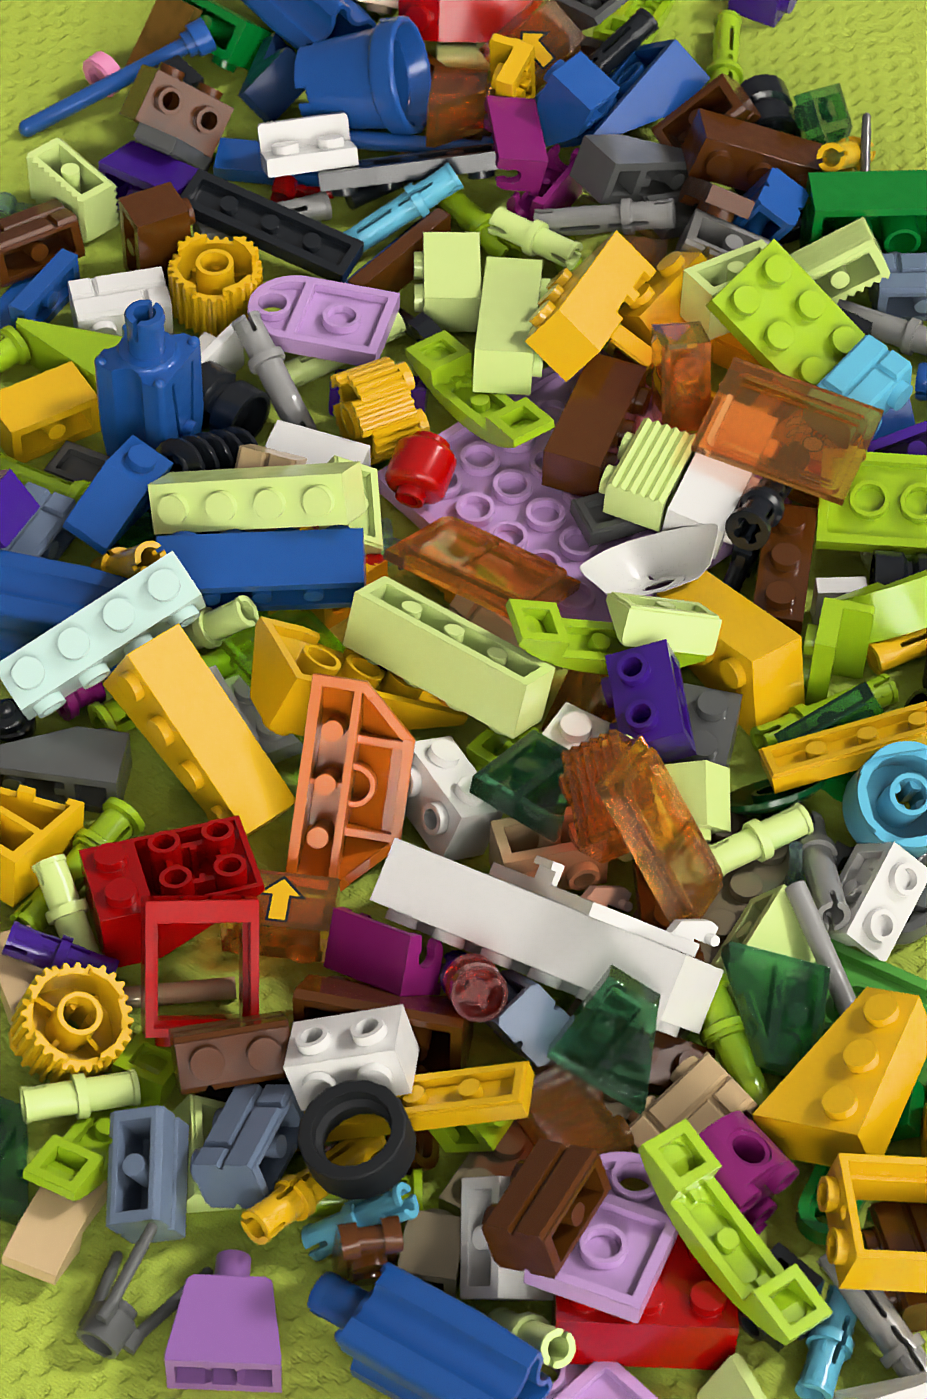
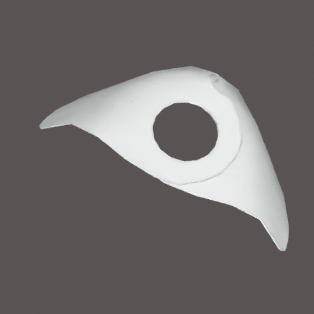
[579,523,719,596]

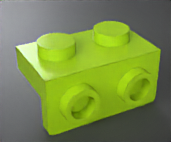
[803,597,875,706]

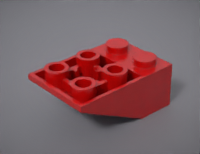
[79,815,265,968]

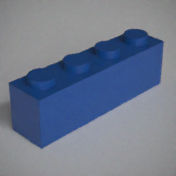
[156,525,366,611]

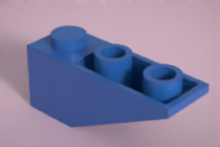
[534,51,620,147]

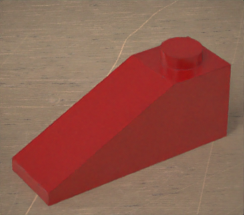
[398,0,541,42]

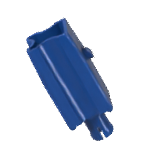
[241,0,376,50]
[94,299,204,457]
[0,549,129,680]
[307,1262,553,1399]

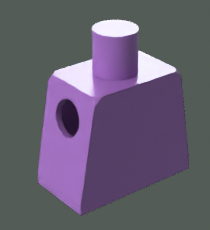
[164,1249,282,1393]

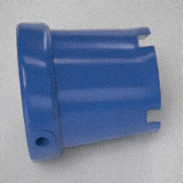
[294,16,432,135]

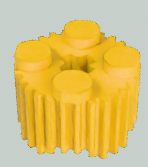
[167,232,263,337]
[330,357,430,466]
[8,962,134,1083]

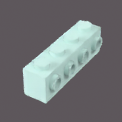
[0,551,206,720]

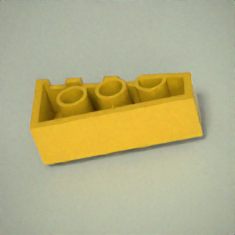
[103,623,296,837]

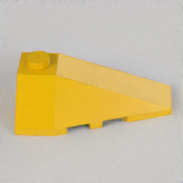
[250,616,468,736]

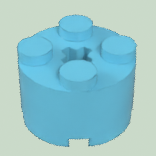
[842,741,927,858]

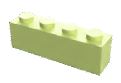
[472,256,551,396]
[148,461,366,535]
[343,576,555,739]

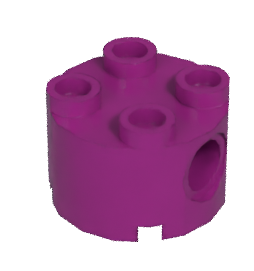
[698,1111,800,1229]

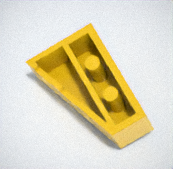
[525,230,657,382]
[656,570,805,736]
[0,785,85,908]
[752,987,927,1167]

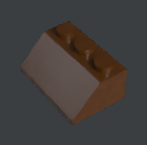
[292,974,474,1073]

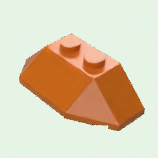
[285,673,416,895]

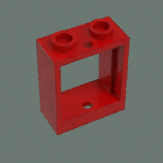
[141,894,259,1047]

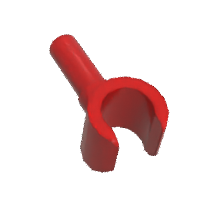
[270,175,334,203]

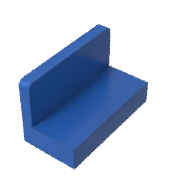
[0,248,80,329]

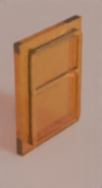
[691,357,884,506]
[383,516,581,620]
[594,735,724,925]

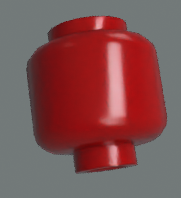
[385,431,457,508]

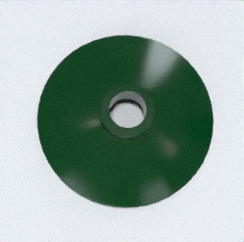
[730,779,825,820]

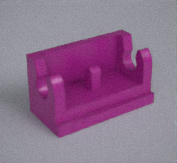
[484,95,549,196]
[506,144,583,222]
[323,907,443,996]

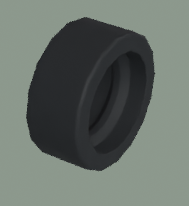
[297,1080,416,1200]

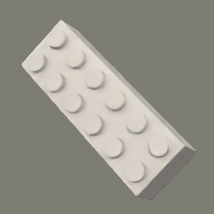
[370,838,724,1037]

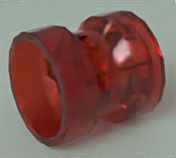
[443,953,509,1022]

